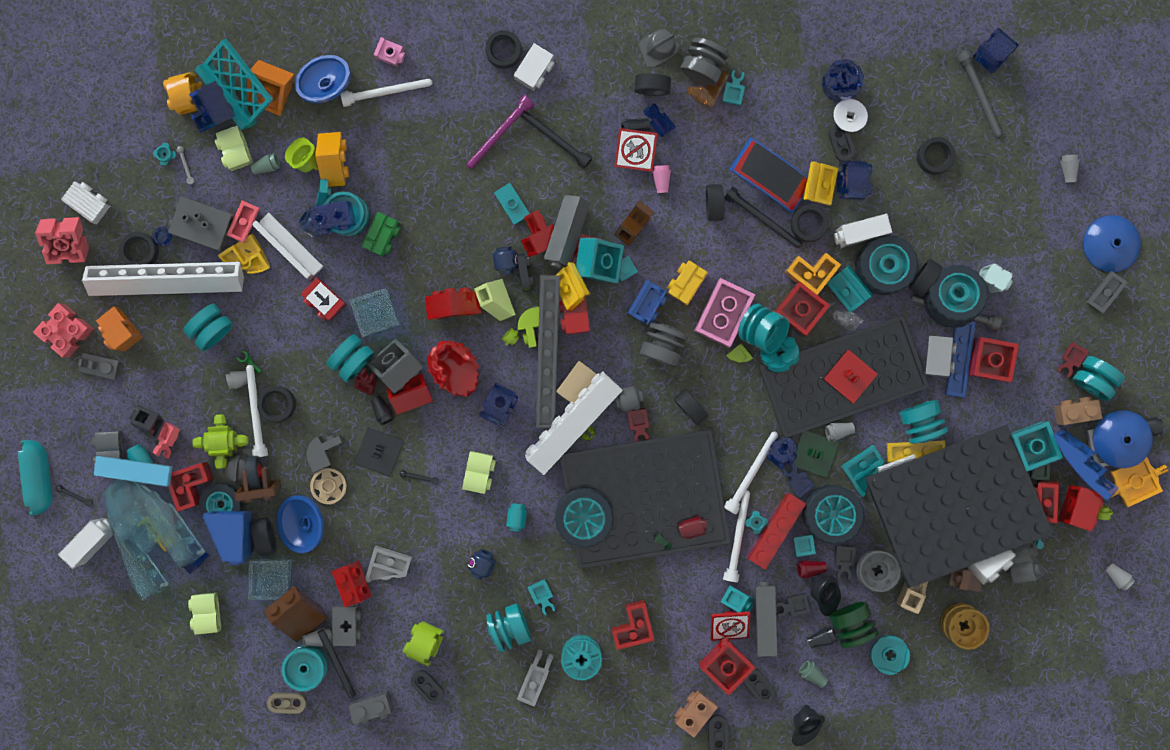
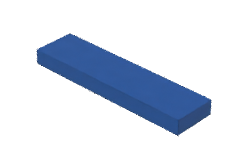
[945,321,976,398]

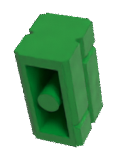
[361,212,401,257]

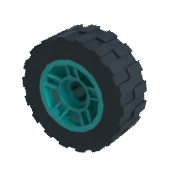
[198,483,244,517]

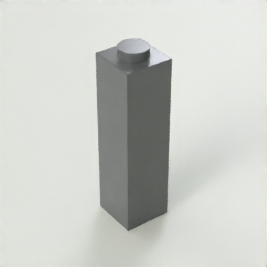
[544,195,590,269]
[754,581,777,657]

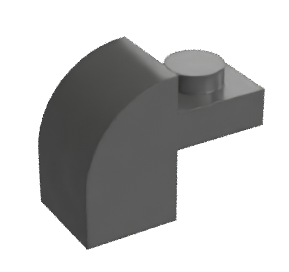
[306,434,344,473]

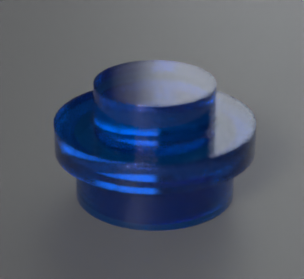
[153,227,172,246]

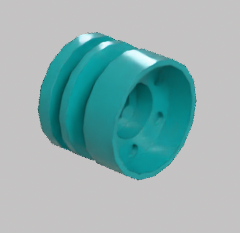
[738,304,789,354]
[899,400,949,444]
[486,603,532,653]
[561,634,602,680]

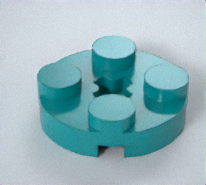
[760,337,800,372]
[870,635,910,675]

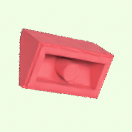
[227,200,260,243]

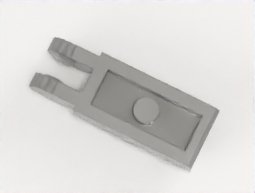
[517,650,554,707]

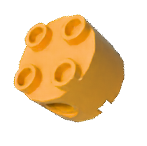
[163,72,205,115]

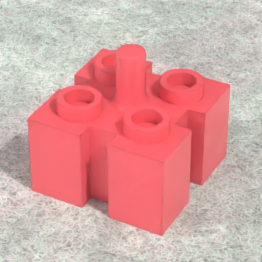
[35,217,89,264]
[33,303,94,358]

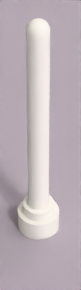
[341,79,432,107]
[246,365,268,457]
[724,432,778,515]
[723,490,750,582]

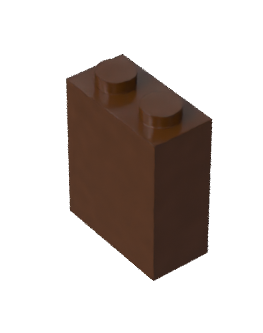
[264,586,327,642]

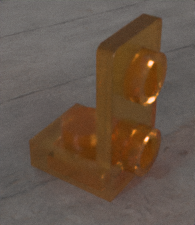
[686,70,730,107]

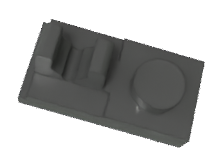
[1087,271,1128,313]
[77,353,120,380]

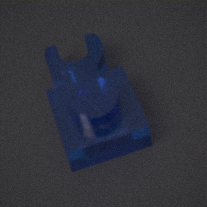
[643,103,676,137]
[781,462,815,498]

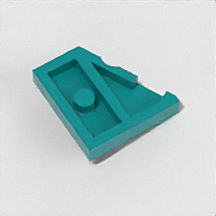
[841,445,884,497]

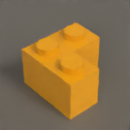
[315,132,349,187]
[784,253,841,295]

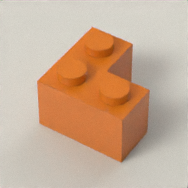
[96,306,143,351]

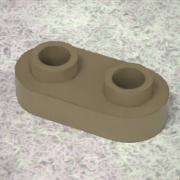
[267,692,307,714]

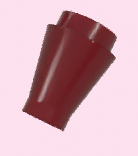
[797,560,827,579]

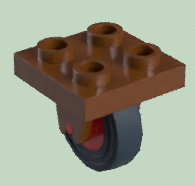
[235,456,281,503]

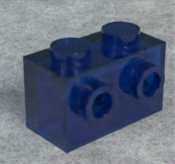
[309,200,355,235]

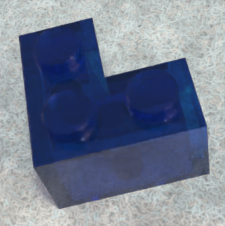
[189,81,235,133]

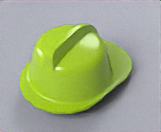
[285,138,318,173]

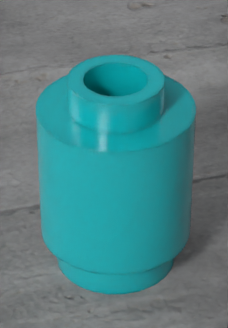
[127,444,154,463]
[506,503,527,532]

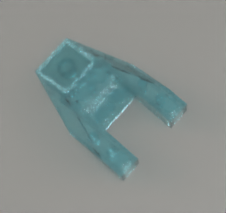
[102,479,205,601]

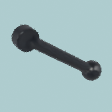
[399,470,439,485]
[55,485,93,506]

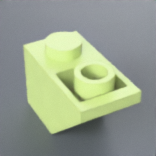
[474,279,515,321]

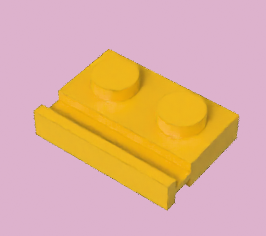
[804,161,838,206]
[556,262,590,310]

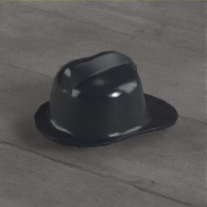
[810,576,841,616]
[792,705,825,746]

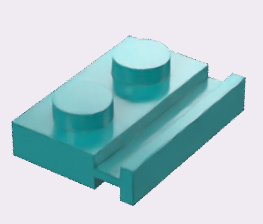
[826,265,873,313]

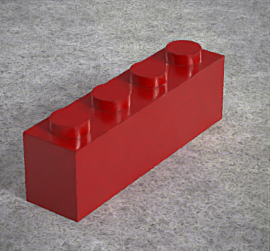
[747,493,806,570]

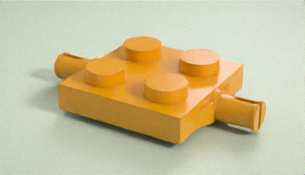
[1109,457,1168,507]

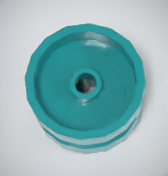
[322,191,371,236]
[183,303,234,352]
[326,334,375,383]
[1073,356,1125,402]
[282,645,328,691]

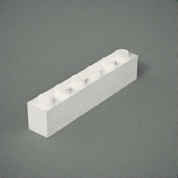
[525,372,622,475]

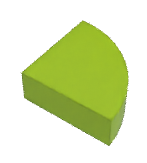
[726,344,753,363]

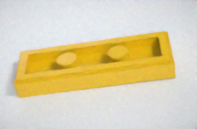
[887,440,945,462]

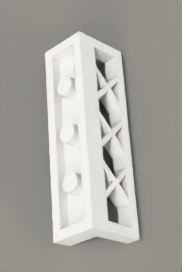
[252,213,324,280]

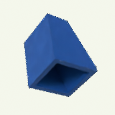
[204,511,252,565]

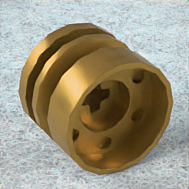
[940,602,989,650]

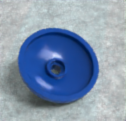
[295,55,351,103]
[1083,215,1141,272]
[1093,410,1153,468]
[276,495,324,553]

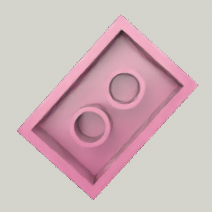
[694,278,755,348]

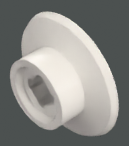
[834,99,868,132]

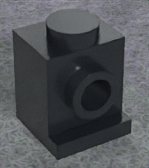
[129,405,164,437]

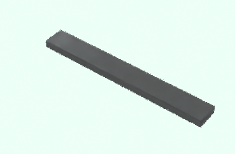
[536,275,560,429]

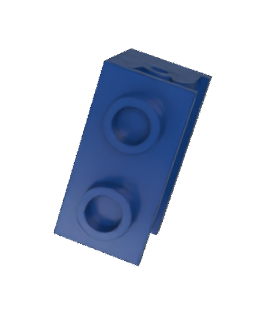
[627,280,668,325]

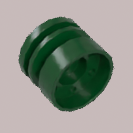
[829,601,879,648]

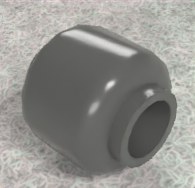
[615,386,644,413]

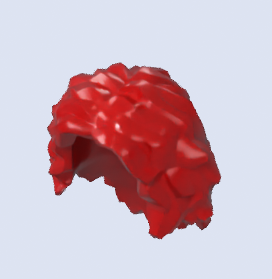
[427,341,479,397]

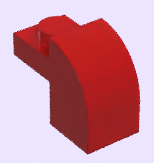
[521,210,554,257]

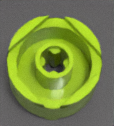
[403,621,444,666]

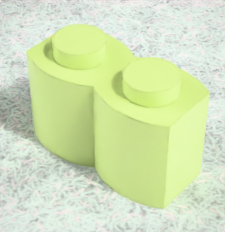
[215,126,253,171]
[462,451,496,494]
[188,592,221,635]

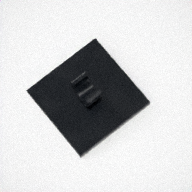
[354,427,404,476]

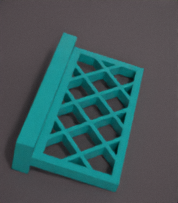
[195,39,274,130]

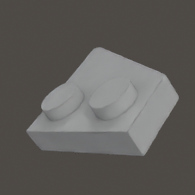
[366,546,412,582]

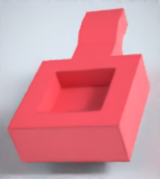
[152,422,180,459]

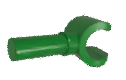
[237,351,262,374]

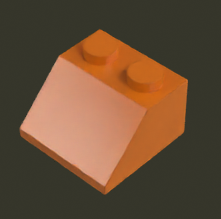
[247,60,294,116]

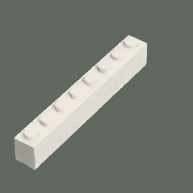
[82,262,244,296]

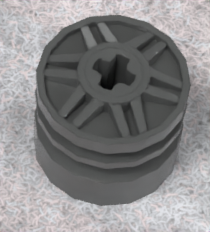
[680,37,729,86]
[639,323,688,367]
[855,550,901,592]

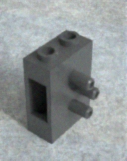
[168,196,235,252]

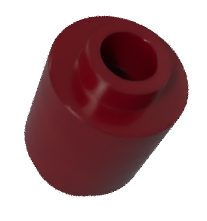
[678,516,708,539]

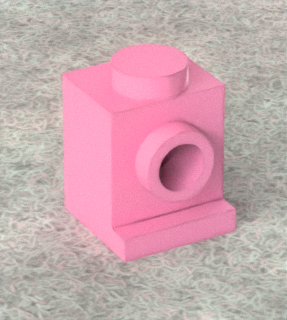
[374,37,406,67]

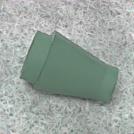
[250,153,281,175]
[799,661,828,688]

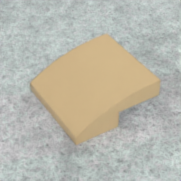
[556,361,596,403]

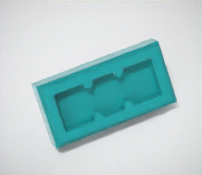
[494,183,529,226]

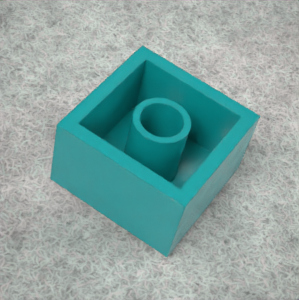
[576,238,624,283]
[1011,421,1063,471]

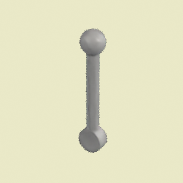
[177,146,195,185]

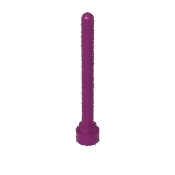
[467,95,535,169]

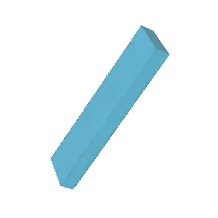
[94,456,172,486]

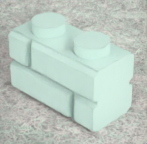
[979,263,1012,293]

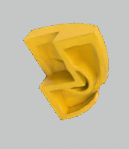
[218,234,271,273]

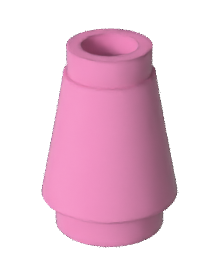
[652,165,671,193]

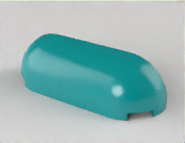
[18,440,53,516]

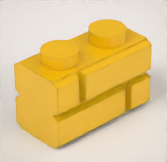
[667,261,708,306]

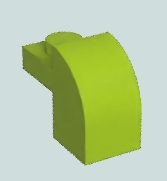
[518,307,539,348]

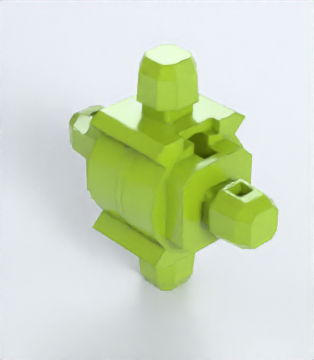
[193,415,248,469]

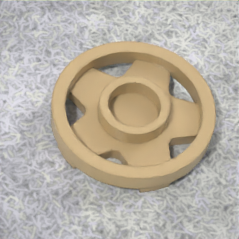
[310,468,347,504]

